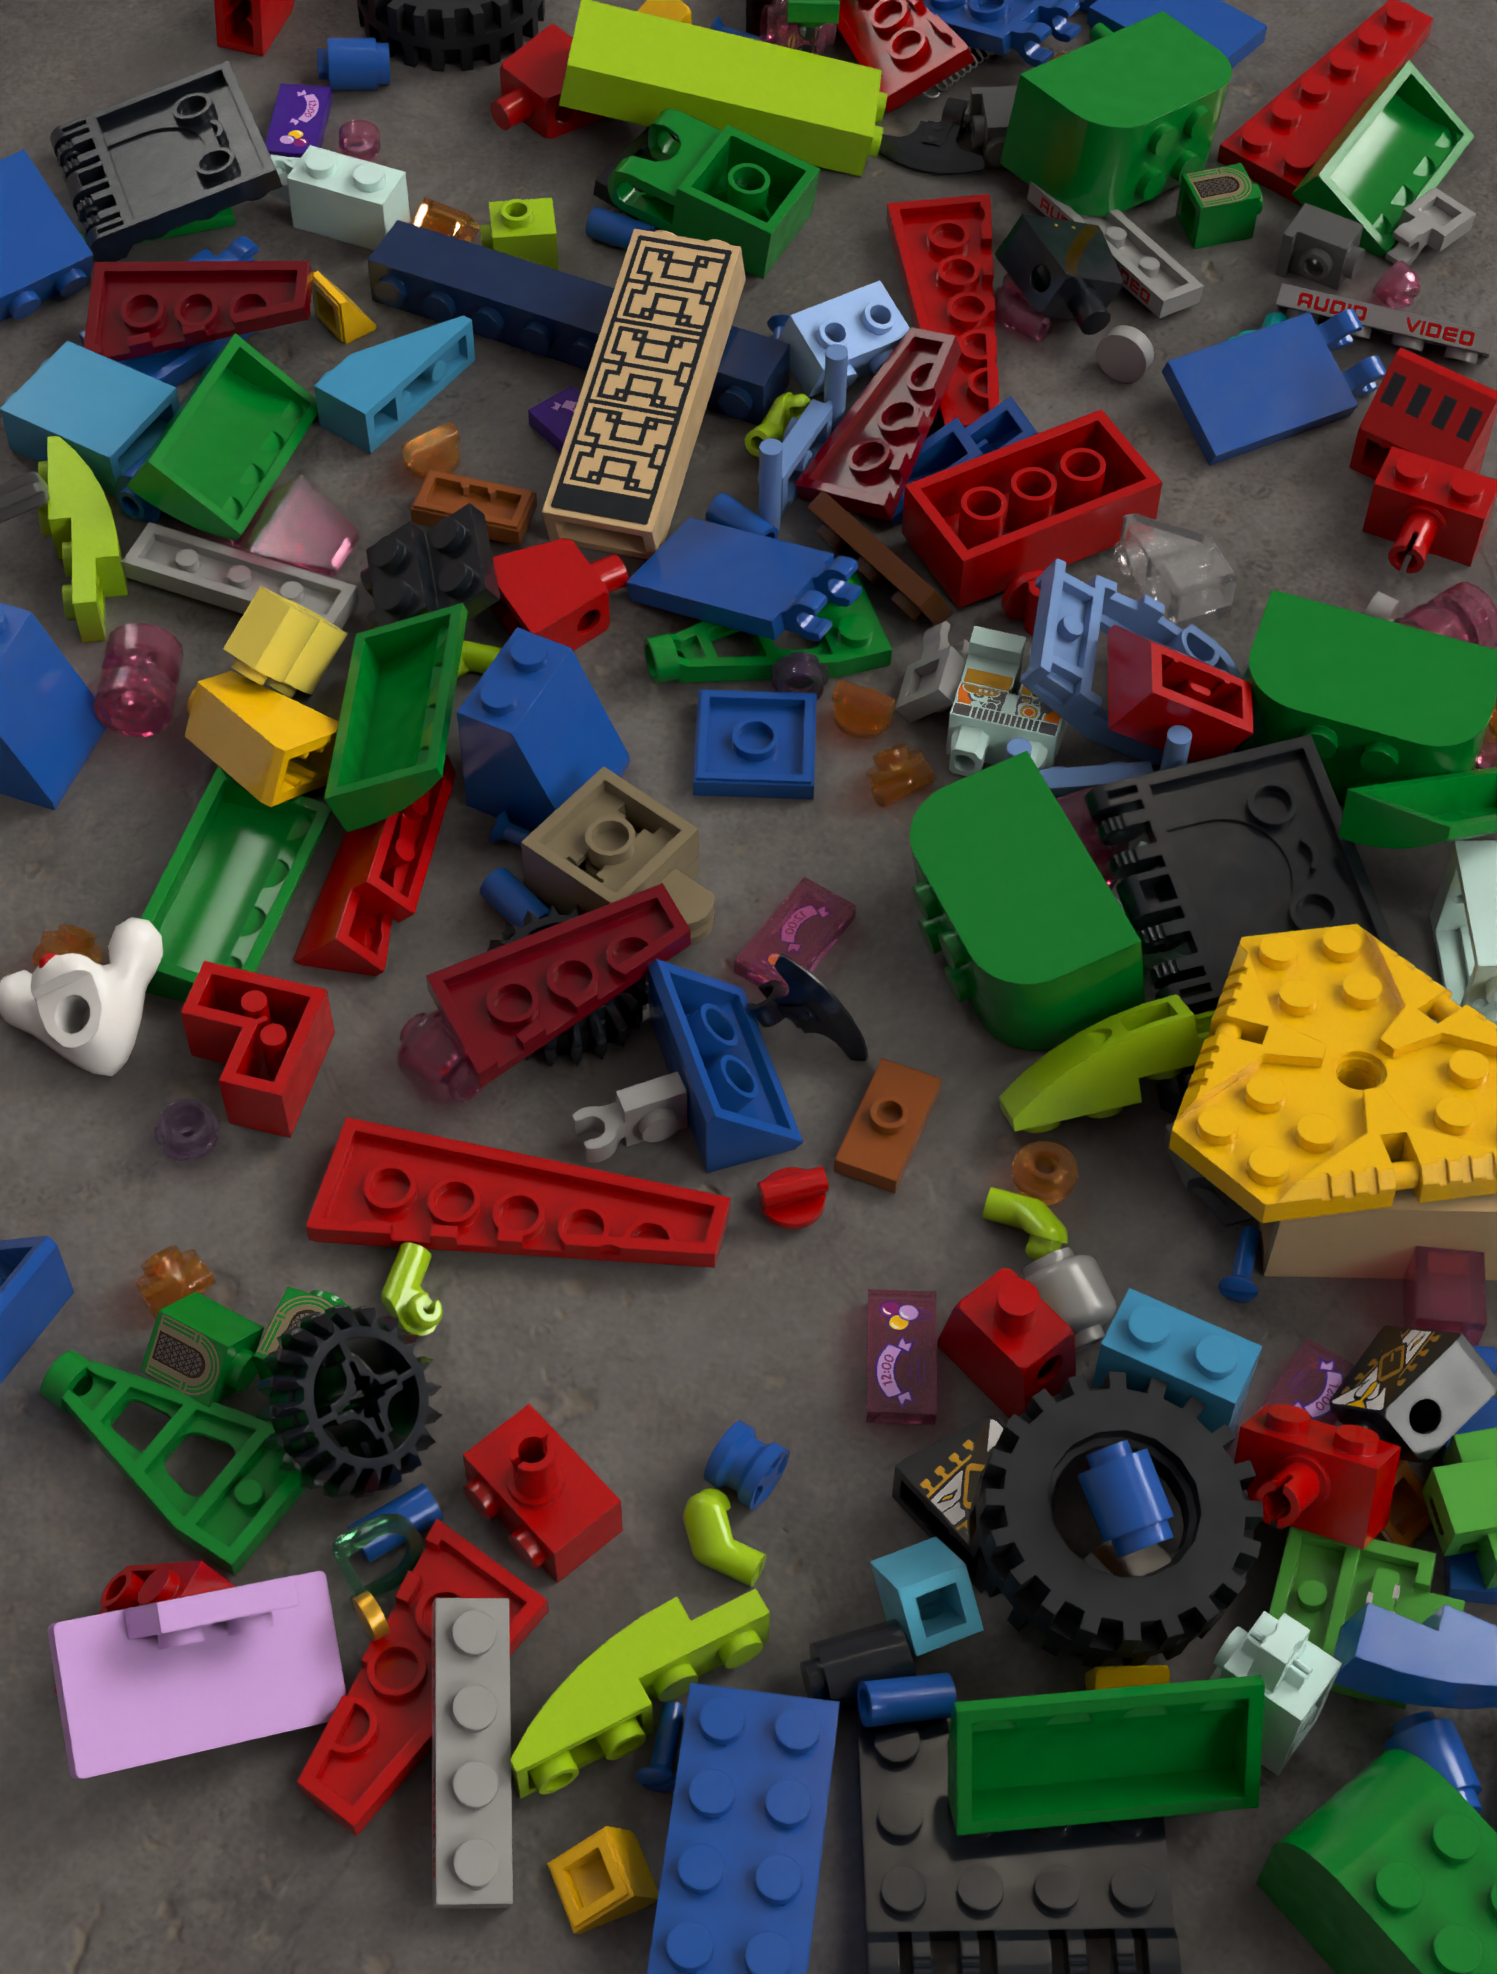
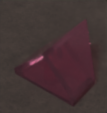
[231,474,360,577]

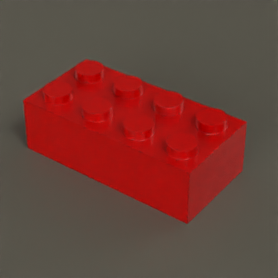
[901,409,1163,609]

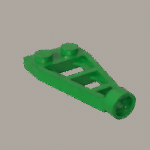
[644,571,892,684]
[40,1350,306,1577]

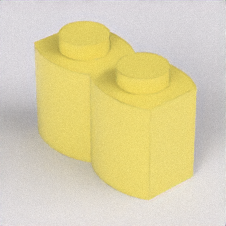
[223,586,348,698]

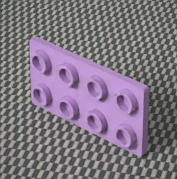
[47,1571,347,1779]

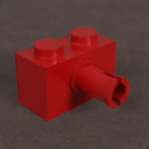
[1362,446,1497,574]
[463,1404,623,1584]
[1234,1404,1401,1550]

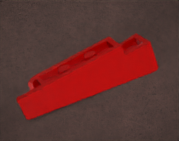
[293,754,456,976]

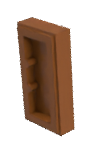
[410,469,537,546]
[834,1058,942,1193]

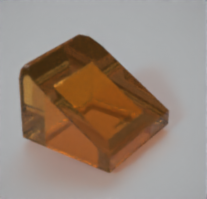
[412,197,480,243]

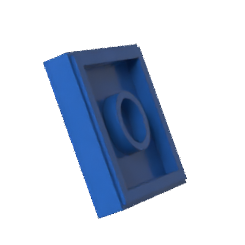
[693,689,817,799]

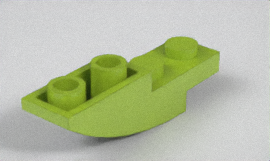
[38,436,128,643]
[999,994,1215,1133]
[510,1588,770,1799]

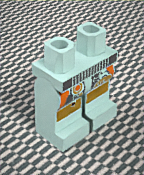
[945,626,1068,776]

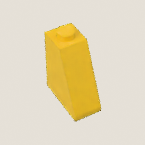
[185,671,339,807]

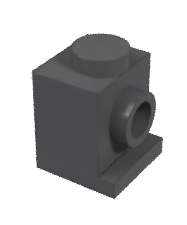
[967,86,1017,169]
[1275,203,1365,290]

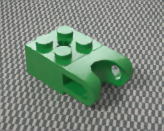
[607,109,820,279]

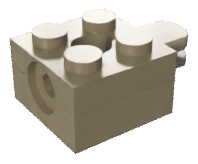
[521,766,715,946]

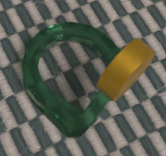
[332,1514,423,1641]

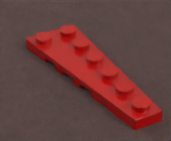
[1217,0,1434,206]
[886,194,1000,429]

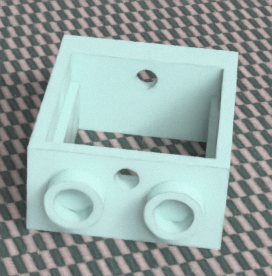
[1430,840,1497,1025]

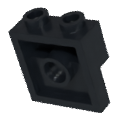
[360,503,501,629]

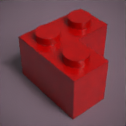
[180,961,335,1138]

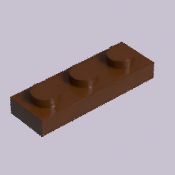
[807,490,953,626]

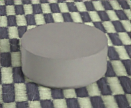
[1096,325,1154,383]

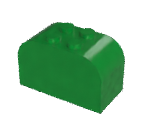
[1000,11,1232,216]
[1234,589,1497,806]
[910,751,1145,1050]
[1256,1749,1497,1974]

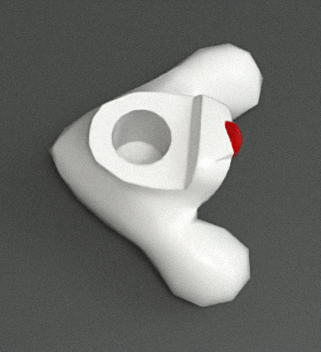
[0,917,163,1076]

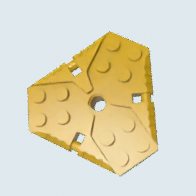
[1169,924,1497,1223]

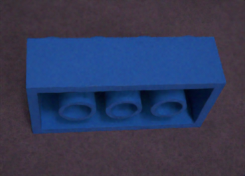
[647,1683,840,1974]

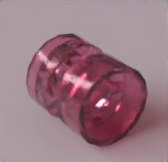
[1393,582,1497,649]
[93,623,184,737]

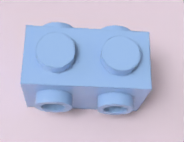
[778,280,910,398]

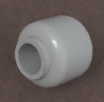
[1022,1247,1117,1353]

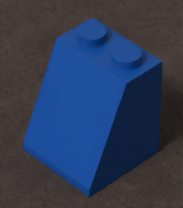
[0,149,93,322]
[0,602,110,810]
[457,627,630,832]

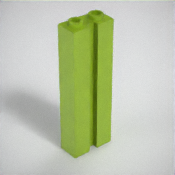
[559,0,887,177]

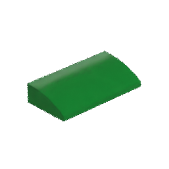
[1292,60,1475,257]
[126,333,318,541]
[324,603,468,832]
[140,767,333,1002]
[1338,767,1497,849]
[947,1675,1265,1835]

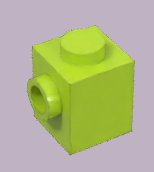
[480,197,559,271]

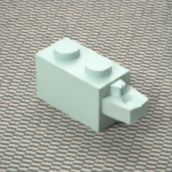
[268,145,411,250]
[1209,1611,1342,1776]

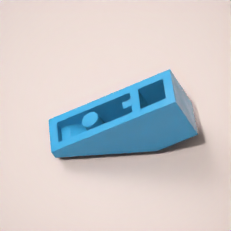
[314,315,475,454]

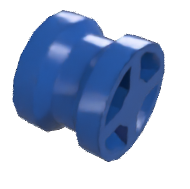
[704,1420,790,1510]

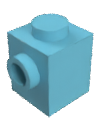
[870,1536,984,1656]

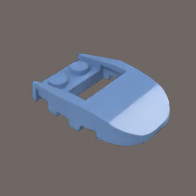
[1020,558,1242,766]

